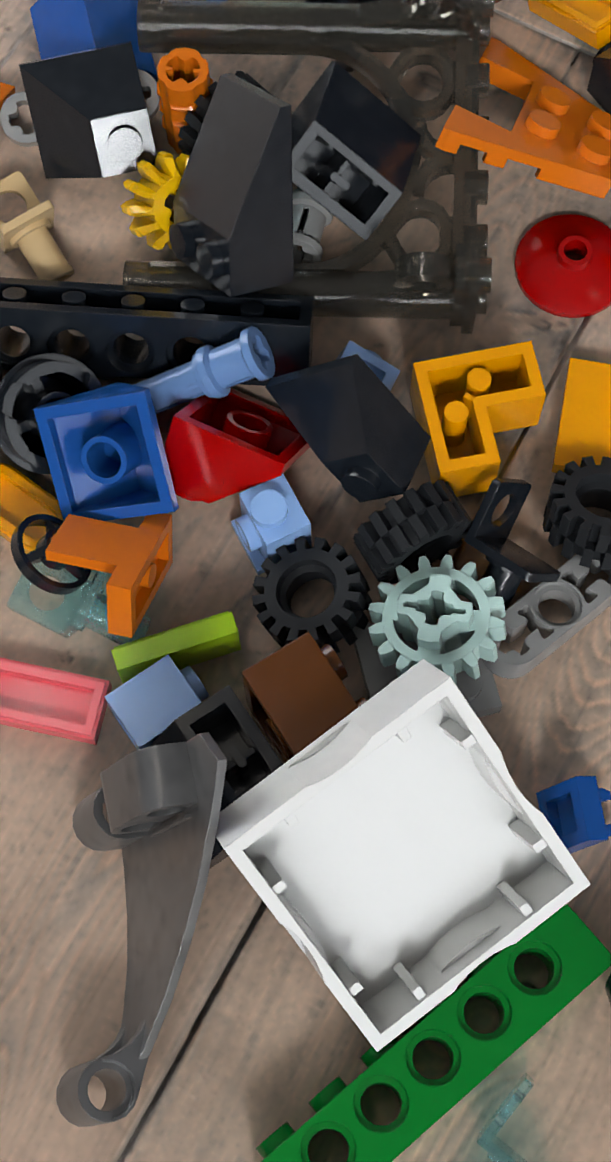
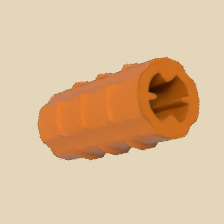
[157,47,213,155]

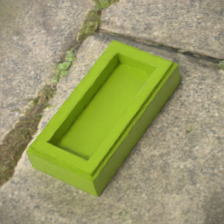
[111,611,241,684]

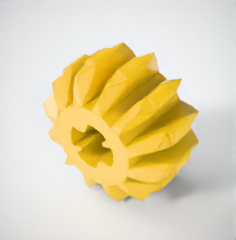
[120,151,190,250]

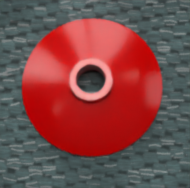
[514,214,611,318]

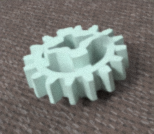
[368,554,507,685]

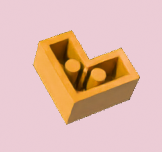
[410,341,546,497]

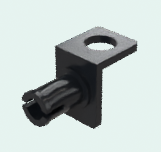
[464,478,561,611]

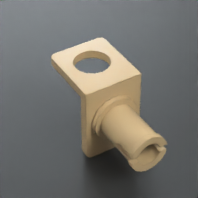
[0,171,74,281]

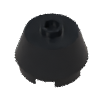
[0,353,103,474]

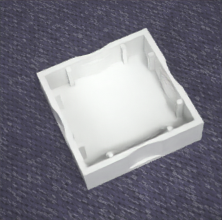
[216,659,591,1052]

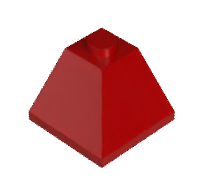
[164,388,310,504]

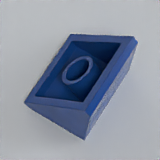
[30,0,158,82]
[33,382,179,521]

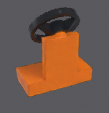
[11,513,173,638]

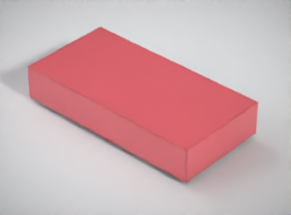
[0,657,112,745]

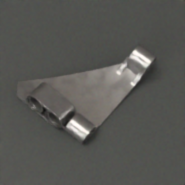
[56,732,227,1127]

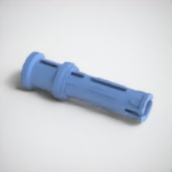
[133,326,275,414]

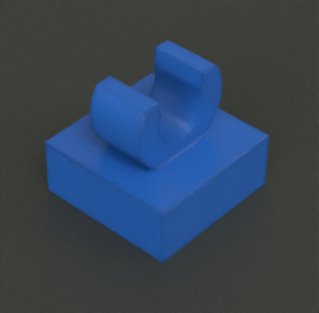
[536,776,611,854]

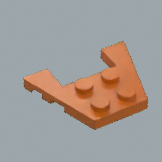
[435,37,611,199]

